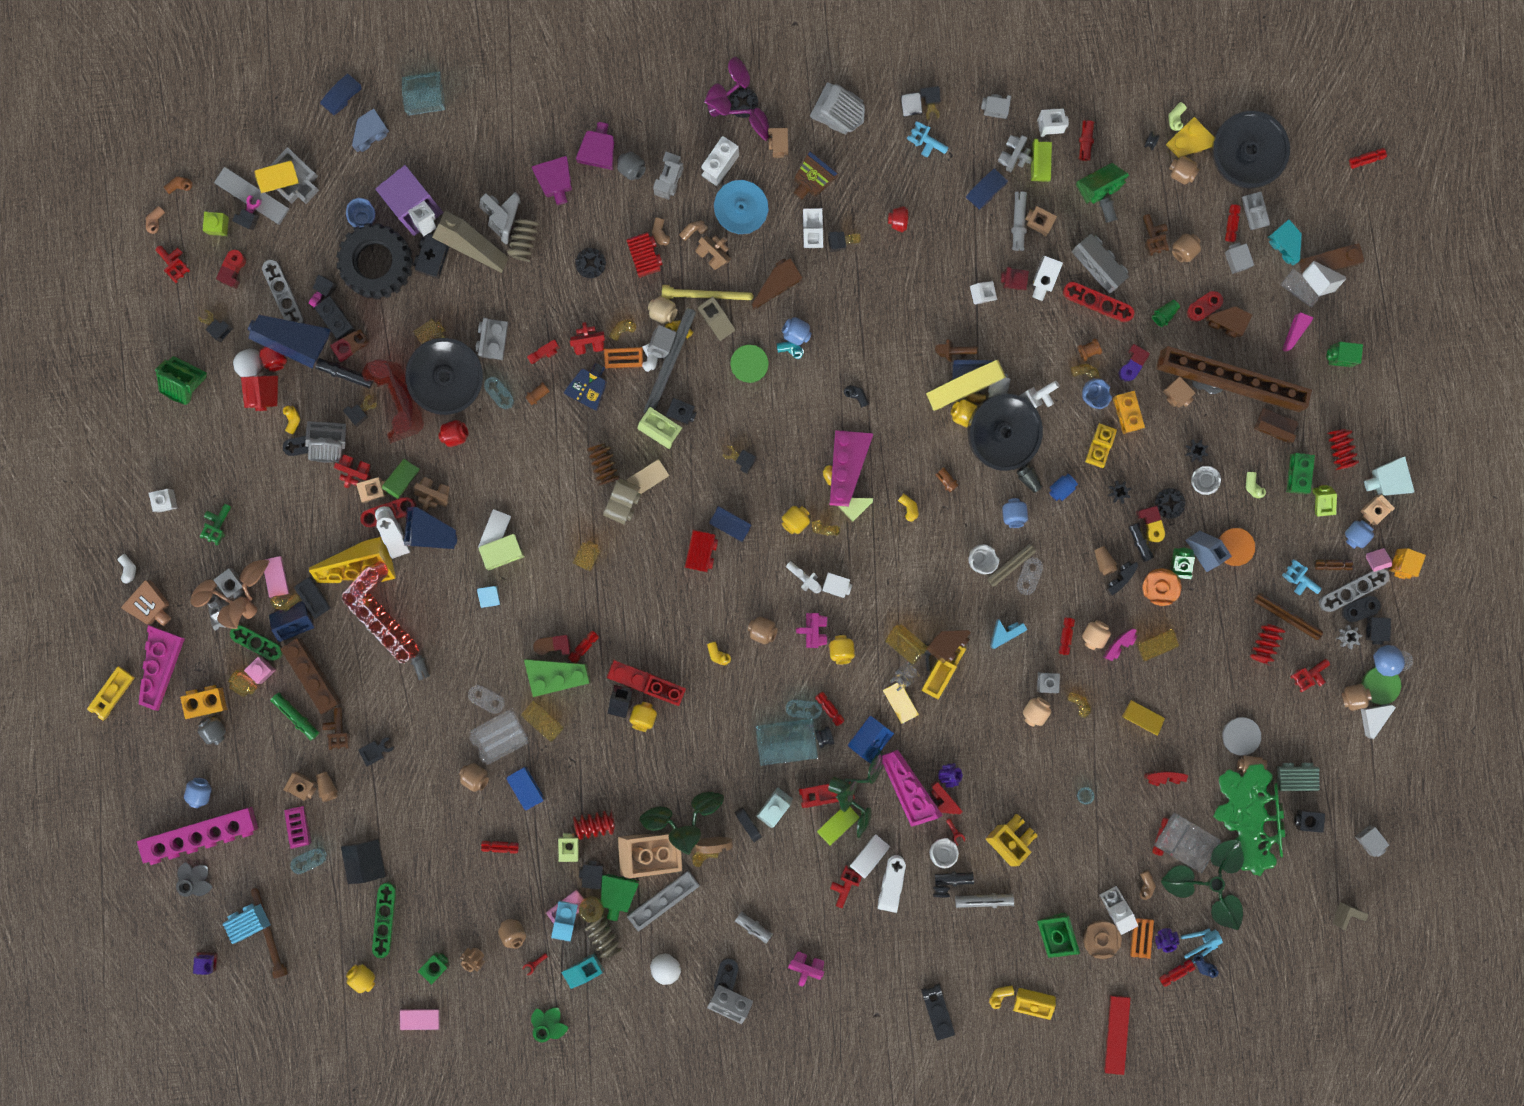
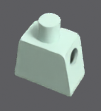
[1364,457,1414,496]
[756,787,793,828]

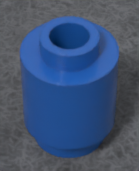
[1049,473,1078,501]

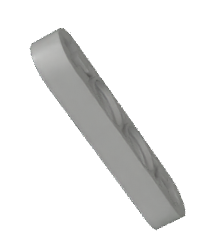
[262,260,305,324]
[1319,569,1389,612]

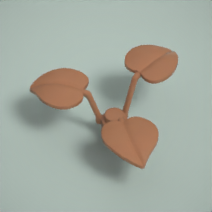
[190,560,270,629]

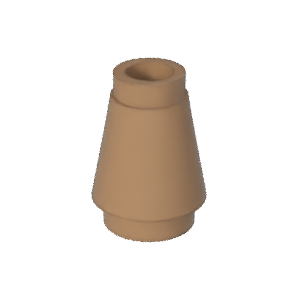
[1094,546,1118,576]
[316,772,338,802]

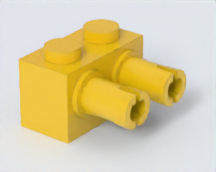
[985,814,1038,866]

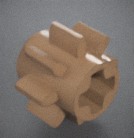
[460,948,485,972]

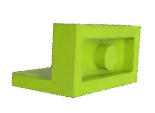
[1031,139,1052,182]

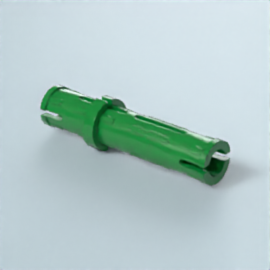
[270,692,320,741]

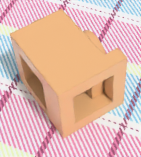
[356,477,386,503]
[1360,495,1395,525]

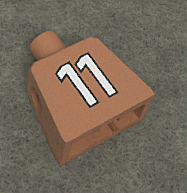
[121,580,171,626]

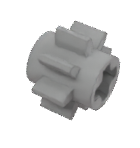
[1336,625,1362,649]

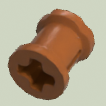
[1077,338,1102,361]

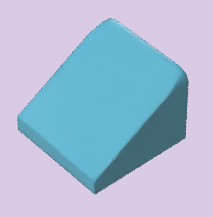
[477,586,500,608]

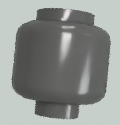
[617,151,646,180]
[197,716,226,745]

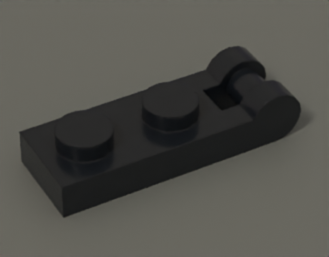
[921,983,955,1041]

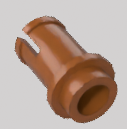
[525,382,550,405]
[935,467,959,492]

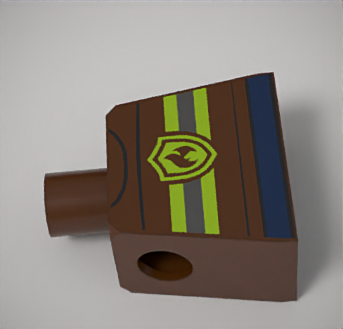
[793,151,839,200]

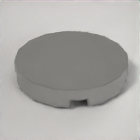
[1222,717,1261,755]

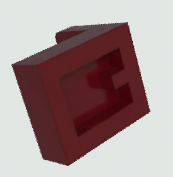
[1000,267,1029,291]

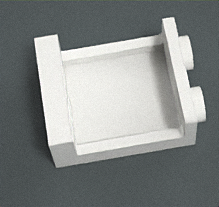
[701,136,739,187]

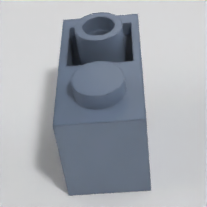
[352,108,389,152]
[1185,531,1232,572]

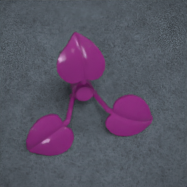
[704,56,769,141]

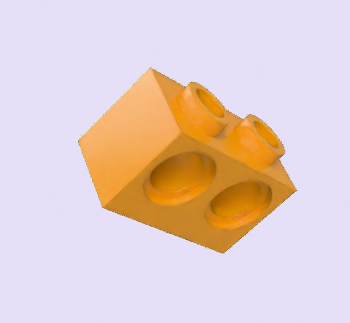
[1113,390,1145,434]
[1389,548,1426,579]
[180,685,227,719]

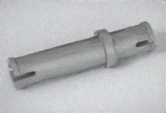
[1011,192,1027,251]
[955,893,1014,908]

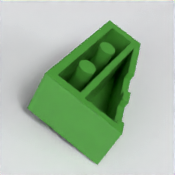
[524,659,591,697]

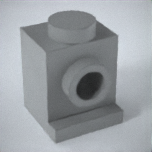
[981,94,1011,119]

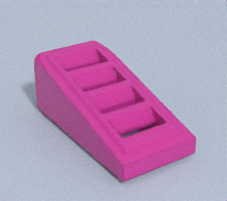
[1282,312,1313,352]
[284,806,312,849]

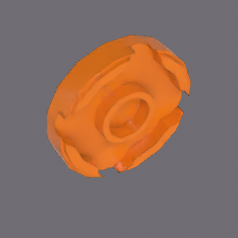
[1218,528,1255,566]
[1142,568,1182,606]

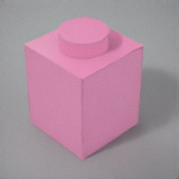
[244,656,276,684]

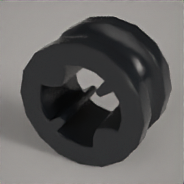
[1144,131,1160,151]
[933,886,950,898]

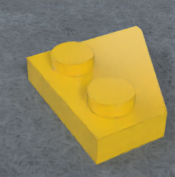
[1166,117,1214,158]

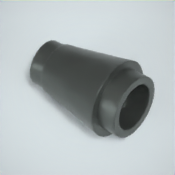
[1016,464,1043,493]

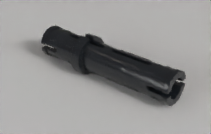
[315,358,374,389]

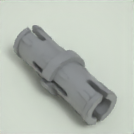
[735,911,773,944]

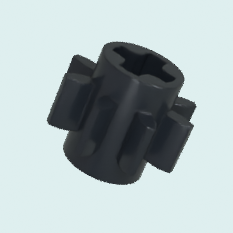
[1184,439,1209,462]
[1107,481,1131,504]

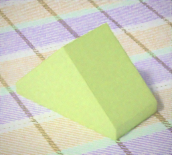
[838,498,873,522]

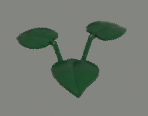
[828,749,883,838]
[639,792,724,855]
[1161,840,1244,930]

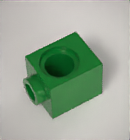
[417,952,450,985]

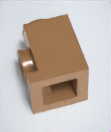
[768,128,788,158]
[1025,206,1057,236]
[283,772,316,801]

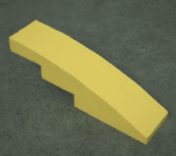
[926,360,1006,411]

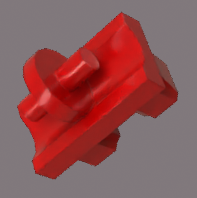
[570,322,605,355]
[334,454,371,488]

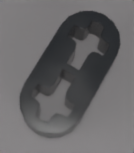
[283,436,308,456]
[734,807,762,843]

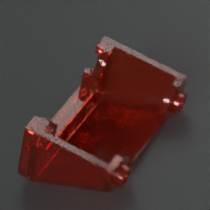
[362,359,424,444]

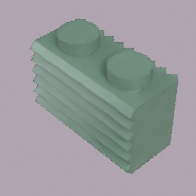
[1277,762,1320,791]

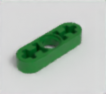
[230,625,283,660]

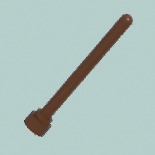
[251,888,289,979]

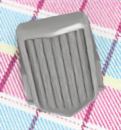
[810,82,865,135]
[479,192,520,244]
[305,421,346,463]

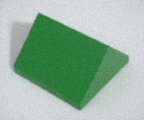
[1037,912,1080,958]

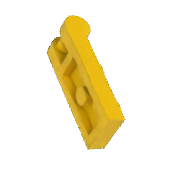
[87,666,135,721]

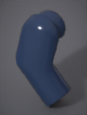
[1194,954,1219,978]

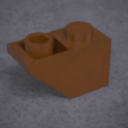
[1205,306,1252,338]
[926,630,971,664]

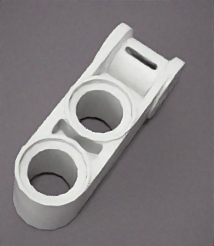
[375,506,411,559]
[877,855,906,913]

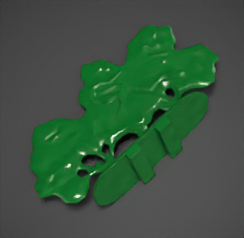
[1213,764,1285,876]

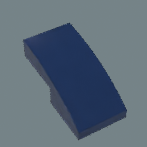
[320,74,361,115]
[966,168,1008,210]

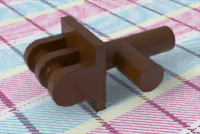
[1143,214,1169,256]
[935,339,978,362]
[322,708,350,750]

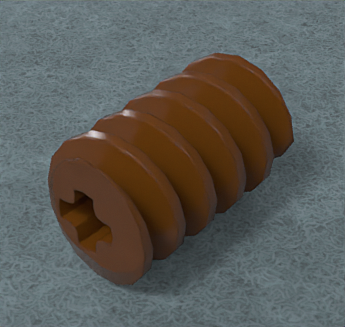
[587,444,620,486]

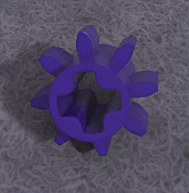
[938,763,963,788]
[1155,928,1179,953]

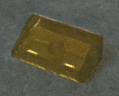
[885,624,927,665]
[1136,629,1179,661]

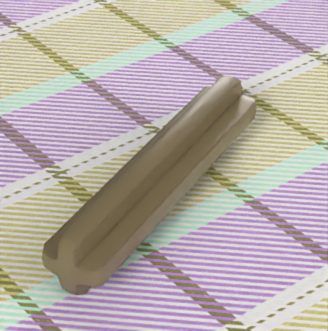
[987,544,1036,586]

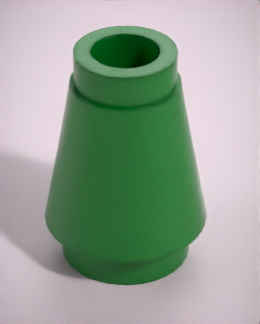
[1152,300,1180,327]

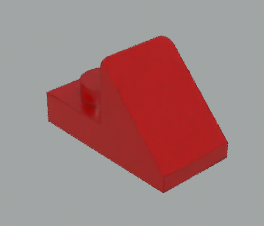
[931,781,963,814]

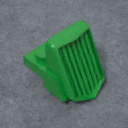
[155,356,207,405]

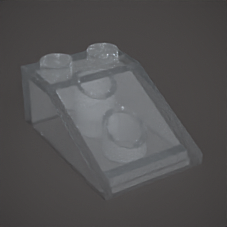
[1154,813,1221,873]

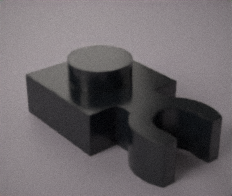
[358,737,395,767]

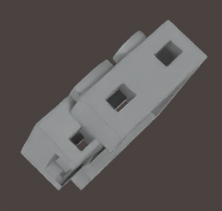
[270,147,319,204]
[653,152,684,200]

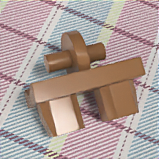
[696,235,731,270]
[414,477,450,511]

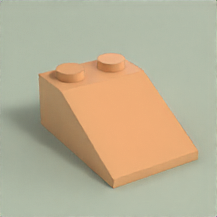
[618,833,682,878]

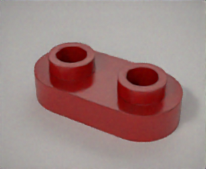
[1187,291,1223,322]

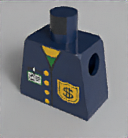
[564,363,607,411]

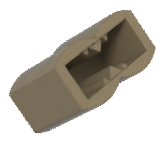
[603,478,642,524]

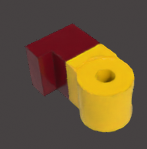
[1136,506,1165,542]

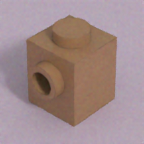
[1162,377,1195,408]

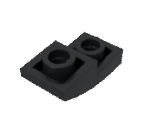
[1105,561,1138,596]

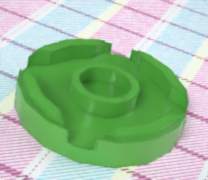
[730,345,769,383]
[1362,667,1401,705]

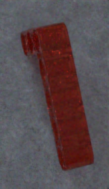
[342,561,419,663]

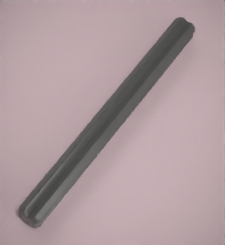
[644,308,696,413]

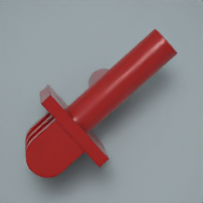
[155,245,191,283]
[1290,659,1330,692]
[830,865,862,908]

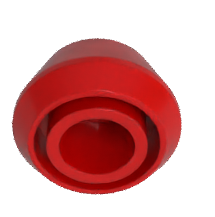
[888,206,908,233]

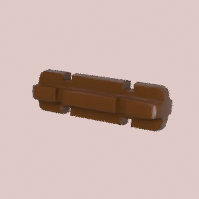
[1315,560,1353,570]

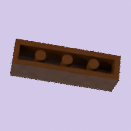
[281,638,341,714]

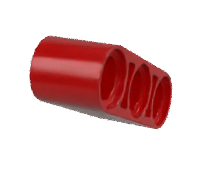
[360,497,417,528]

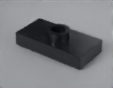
[294,576,332,619]

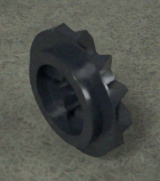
[728,88,758,118]
[575,248,606,279]
[1155,488,1186,519]

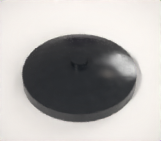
[1212,111,1290,189]
[405,338,483,415]
[968,394,1043,471]

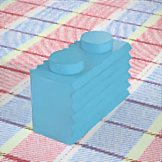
[223,904,270,944]

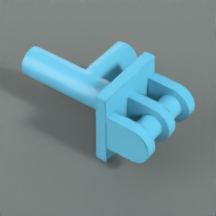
[907,121,948,157]
[1282,559,1322,595]

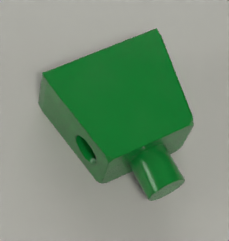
[601,873,639,921]

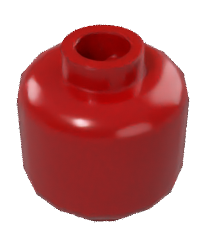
[259,346,287,372]
[438,420,469,447]

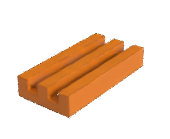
[604,347,643,369]
[1130,918,1154,959]

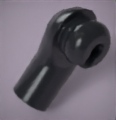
[844,385,870,408]

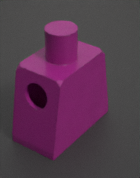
[576,122,614,170]
[532,156,572,205]

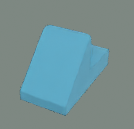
[990,619,1027,649]

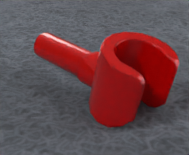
[946,818,965,845]
[522,953,548,975]

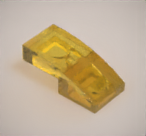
[521,701,564,742]

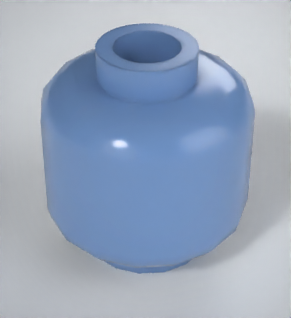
[782,317,812,346]
[1002,498,1028,528]
[1345,520,1374,549]
[184,778,212,808]

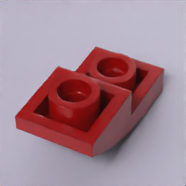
[1144,771,1188,786]

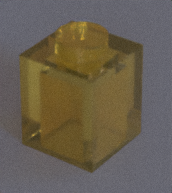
[413,319,445,344]
[573,541,601,571]

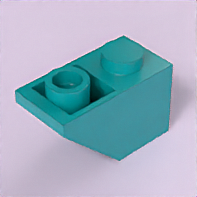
[1268,220,1302,266]
[561,953,604,989]

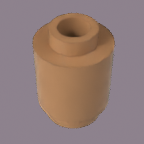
[1237,755,1267,775]

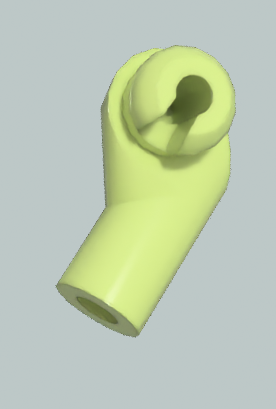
[1168,102,1187,131]
[1246,472,1266,498]

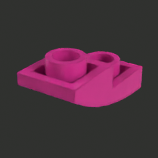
[1103,628,1137,661]

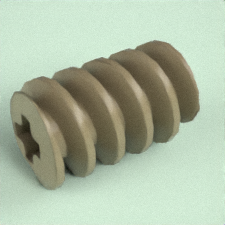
[507,219,539,262]
[584,915,623,958]

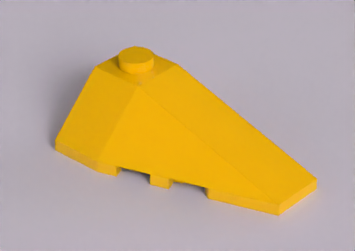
[309,537,396,583]

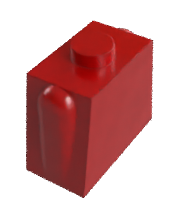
[241,376,278,411]

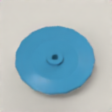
[714,180,769,234]

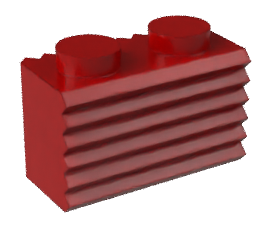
[626,232,663,278]
[685,530,718,573]

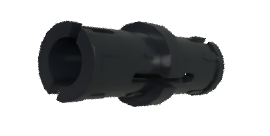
[1128,522,1154,562]
[935,871,974,887]

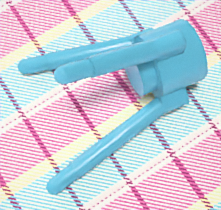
[1181,928,1223,964]

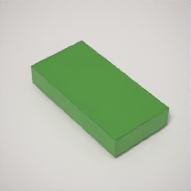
[382,459,420,499]

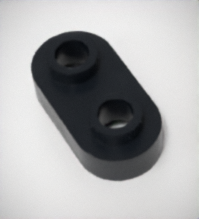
[1342,596,1381,622]
[714,958,738,991]

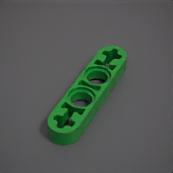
[372,882,396,958]

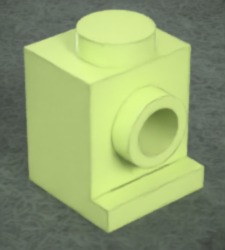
[558,833,579,862]

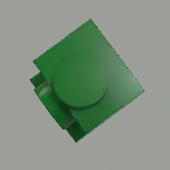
[1170,547,1195,579]

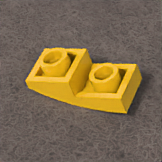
[1085,423,1117,468]

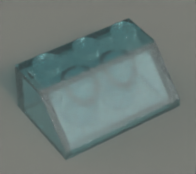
[755,719,818,766]

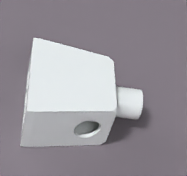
[1032,256,1063,301]

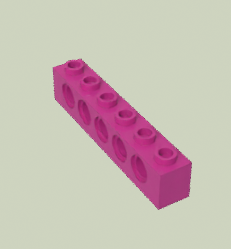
[137,807,259,865]

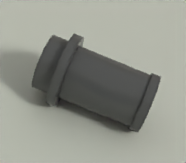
[1099,197,1118,223]
[411,655,430,680]

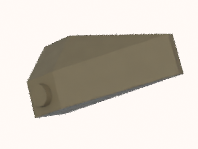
[432,210,509,273]

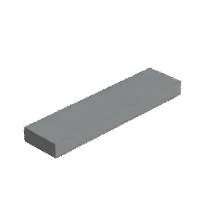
[214,167,290,225]
[627,870,700,932]

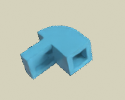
[551,901,578,941]

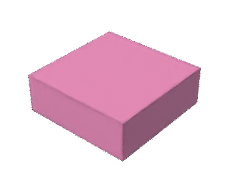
[1366,548,1392,572]

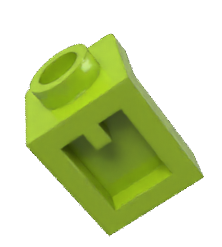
[1313,485,1337,517]

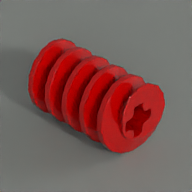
[1327,429,1359,470]
[1250,623,1286,666]
[573,810,615,840]

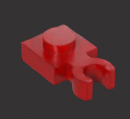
[527,340,560,364]

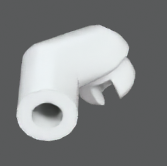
[642,343,658,372]
[118,554,136,583]

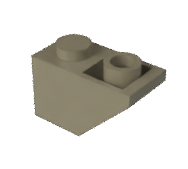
[697,297,736,341]

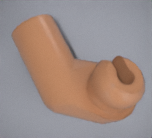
[146,206,165,234]

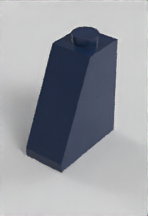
[404,507,457,549]

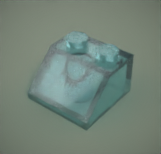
[402,71,446,115]

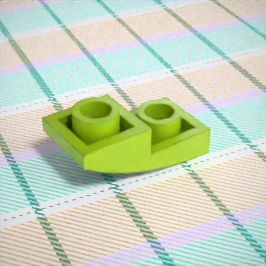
[817,807,860,846]

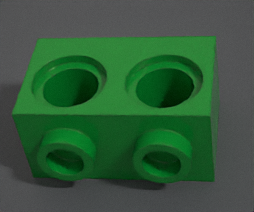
[1326,342,1363,367]
[1286,453,1315,494]

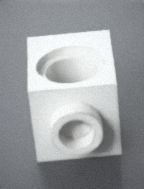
[149,489,178,512]
[822,573,852,598]

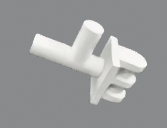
[1019,381,1059,408]
[786,561,822,593]

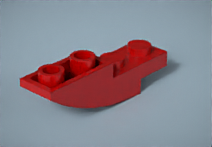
[606,660,686,706]

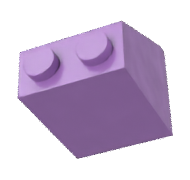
[376,165,444,236]

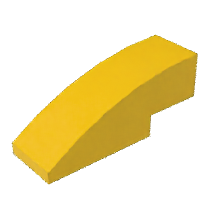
[921,645,966,700]

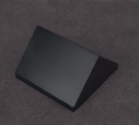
[341,839,386,884]

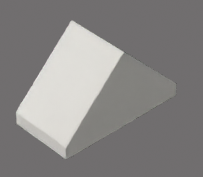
[1302,261,1346,296]
[1361,704,1396,739]

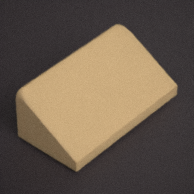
[627,459,669,494]

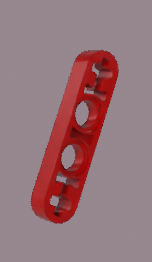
[1063,282,1134,323]

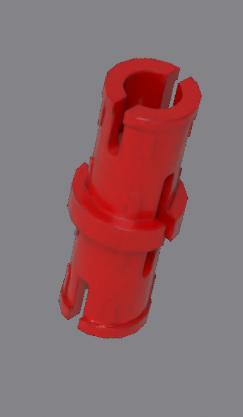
[1078,120,1095,161]

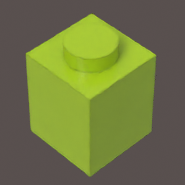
[203,212,229,236]

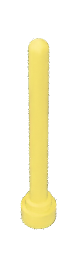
[662,285,754,300]

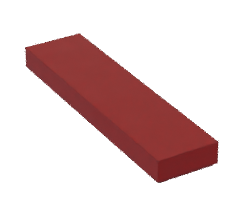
[1104,995,1131,1075]

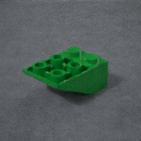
[1076,163,1129,204]

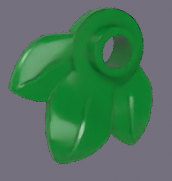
[531,1007,568,1042]

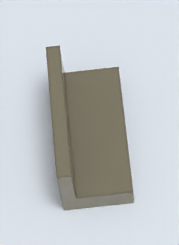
[1332,902,1368,930]

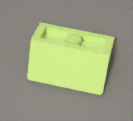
[638,407,682,449]
[479,534,525,570]

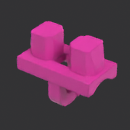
[796,613,827,648]
[788,952,824,987]

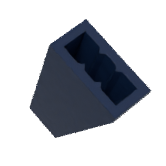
[248,315,331,369]

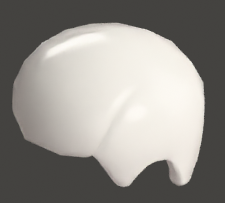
[233,348,263,377]
[1191,466,1221,495]
[969,544,1000,574]
[929,838,959,868]
[650,954,681,985]

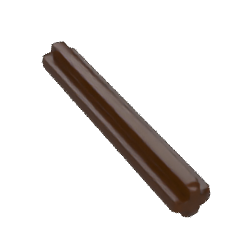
[1254,593,1323,640]

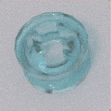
[1077,787,1094,805]

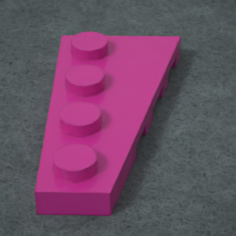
[830,430,873,507]
[139,625,185,711]
[882,750,943,827]

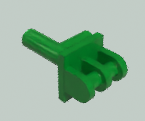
[200,504,231,546]

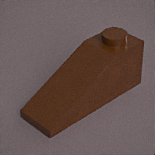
[1299,243,1364,279]
[752,258,803,310]

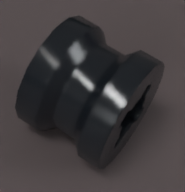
[814,726,835,749]

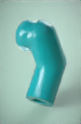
[776,341,804,359]

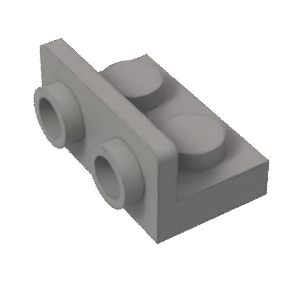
[476,318,508,360]
[707,985,753,1024]

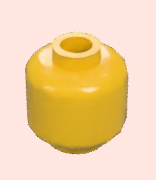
[950,399,977,428]
[782,506,810,534]
[829,635,855,665]
[629,702,657,732]
[346,964,375,993]

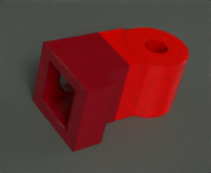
[216,250,246,289]

